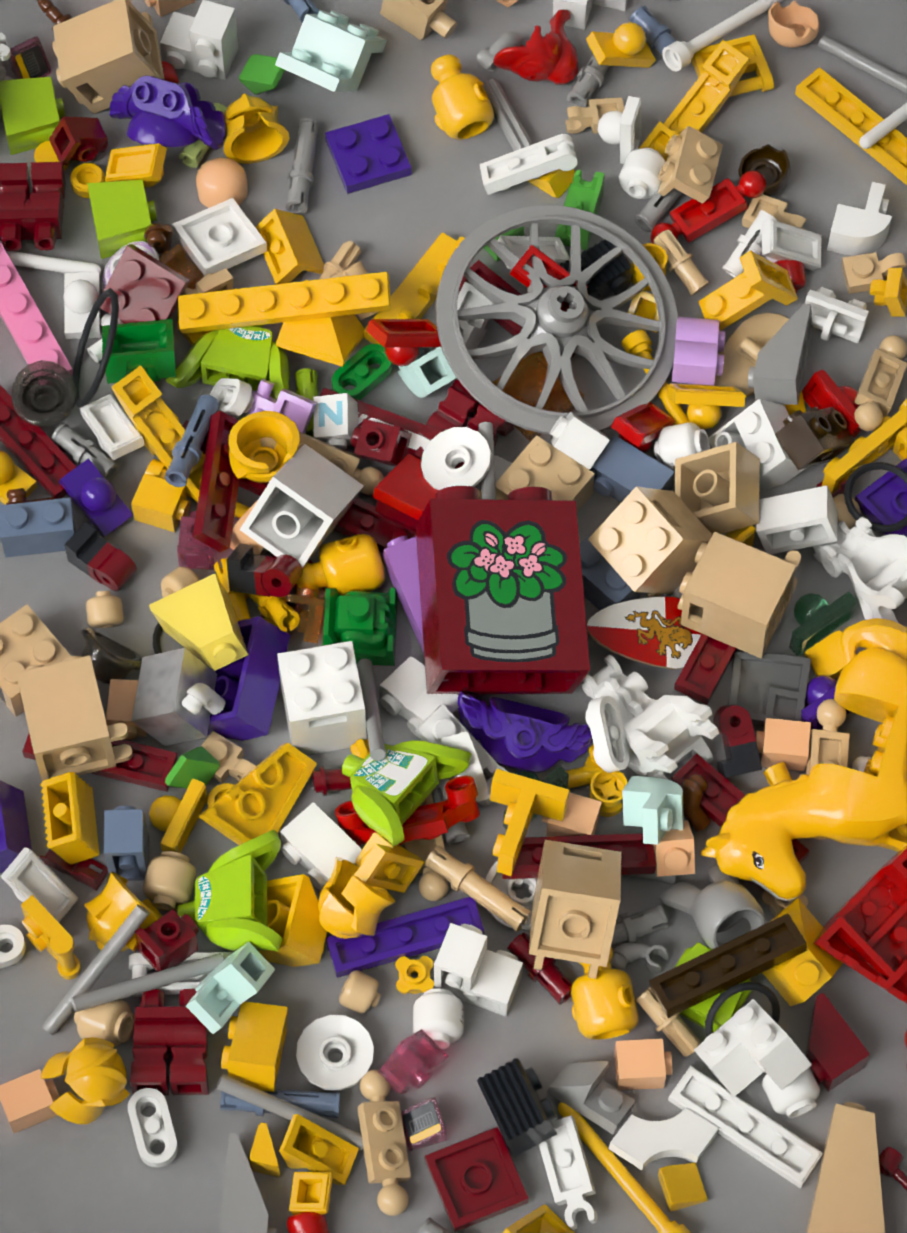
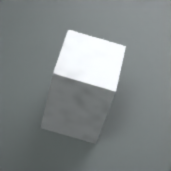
[132,648,217,746]

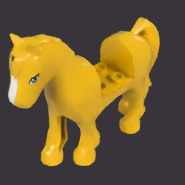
[701,618,907,901]

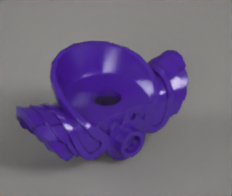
[109,76,227,150]
[458,691,593,773]

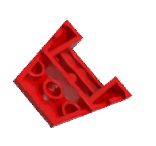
[813,845,907,1004]

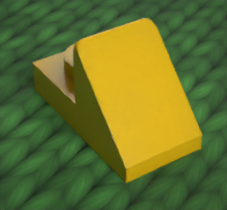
[355,833,425,893]
[279,1114,359,1185]

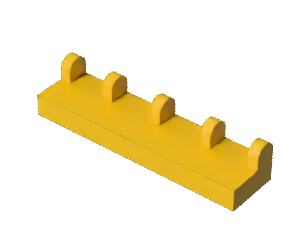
[363,232,465,345]

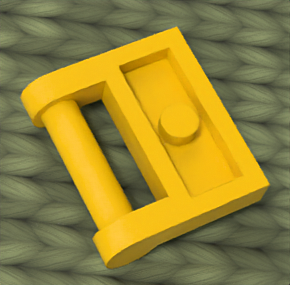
[691,34,774,97]
[21,895,81,980]

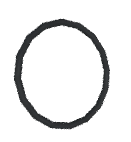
[72,288,119,408]

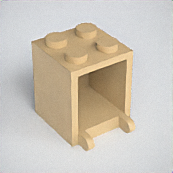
[52,0,164,114]
[588,486,712,598]
[678,531,801,659]
[16,655,133,781]
[529,840,621,979]

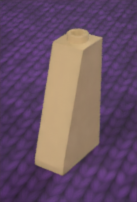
[806,1102,885,1233]

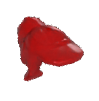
[493,9,579,85]

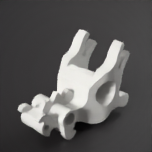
[813,517,907,623]
[582,655,719,780]

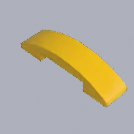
[639,40,750,161]
[111,366,205,503]

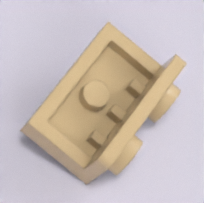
[658,126,723,204]

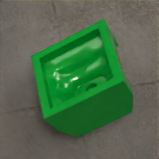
[102,319,176,384]
[322,588,398,666]

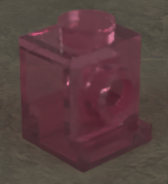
[177,511,217,570]
[378,1029,449,1094]

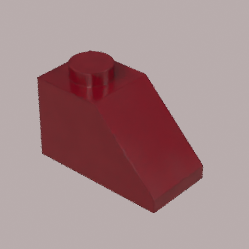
[805,993,870,1092]

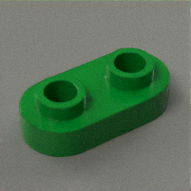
[331,344,392,400]

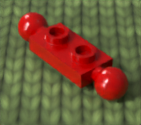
[650,171,767,244]

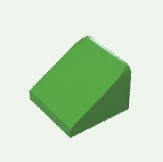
[239,54,285,95]
[165,746,220,789]

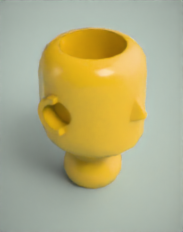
[431,54,494,140]
[296,534,385,596]
[571,947,639,1040]

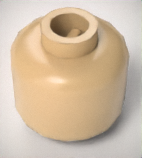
[143,851,196,911]
[74,999,135,1048]

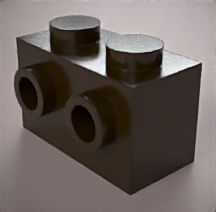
[775,406,855,470]

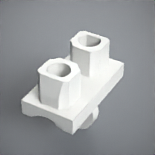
[805,287,869,343]

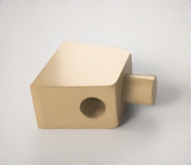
[380,0,457,40]

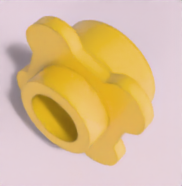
[395,956,434,994]

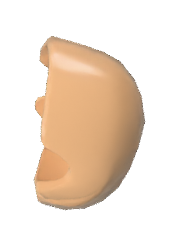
[768,1,820,48]
[196,157,248,208]

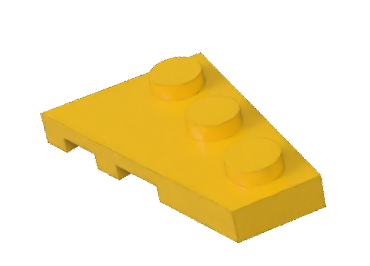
[198,742,317,845]

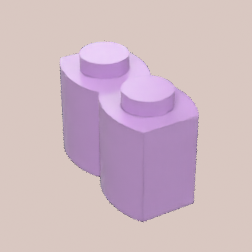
[672,316,725,386]

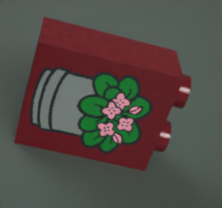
[416,486,590,694]

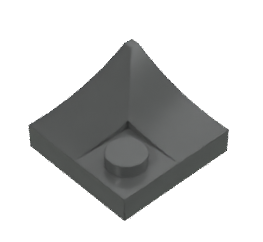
[728,652,811,726]

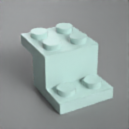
[275,10,387,92]

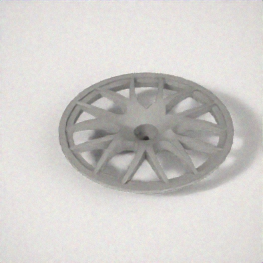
[436,205,678,435]

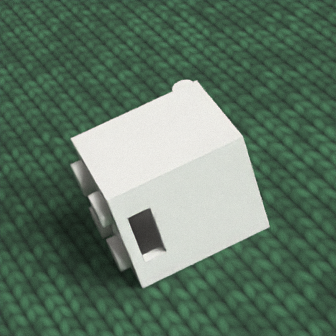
[277,641,367,756]

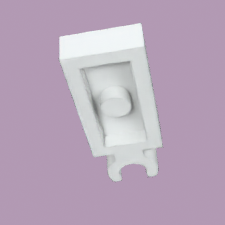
[539,1115,598,1230]

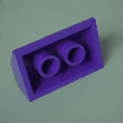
[202,616,290,741]

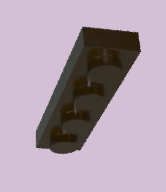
[649,913,807,1018]

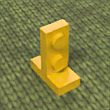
[698,250,798,331]
[490,769,570,876]

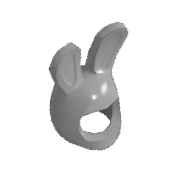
[660,864,765,949]

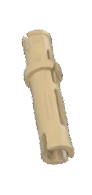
[425,845,531,932]

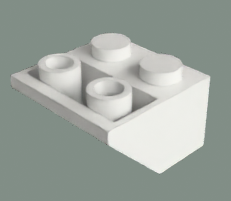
[709,399,806,492]

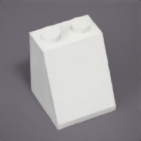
[240,444,364,569]

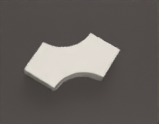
[609,1107,719,1170]

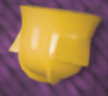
[223,93,290,164]
[228,411,300,483]
[318,857,395,939]
[83,871,162,953]
[40,1037,130,1124]

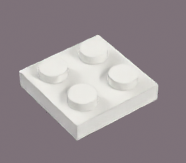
[172,198,267,276]

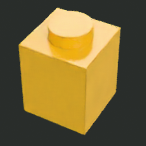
[131,473,190,533]

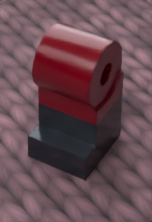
[64,522,137,592]
[226,543,303,597]
[713,705,762,778]

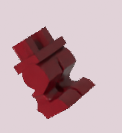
[0,162,66,251]
[413,379,514,469]
[130,989,209,1095]

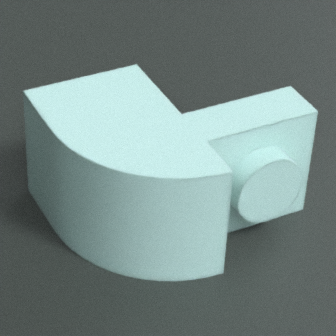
[398,347,457,398]
[622,776,684,845]
[186,942,275,1034]

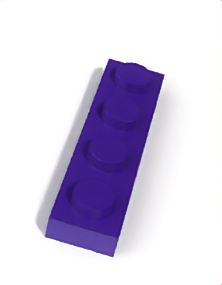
[326,897,484,978]

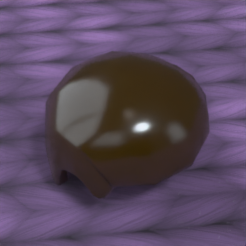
[738,144,791,196]

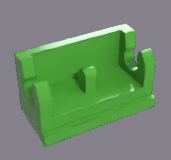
[555,170,605,250]

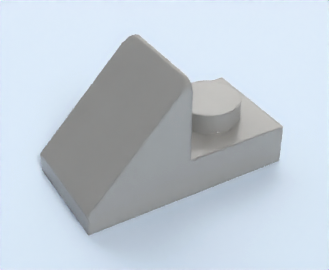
[547,1061,635,1135]

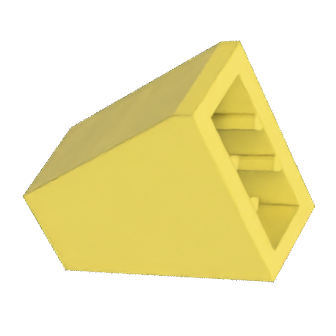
[149,574,248,671]

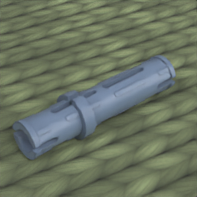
[165,395,220,487]
[220,1089,340,1118]

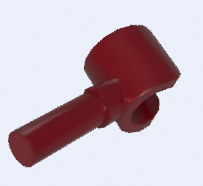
[879,1147,907,1191]

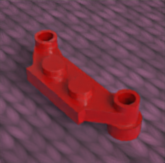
[335,776,480,846]

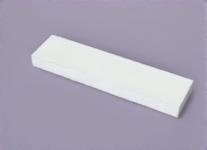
[668,1065,823,1189]

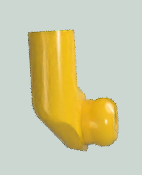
[564,744,602,789]

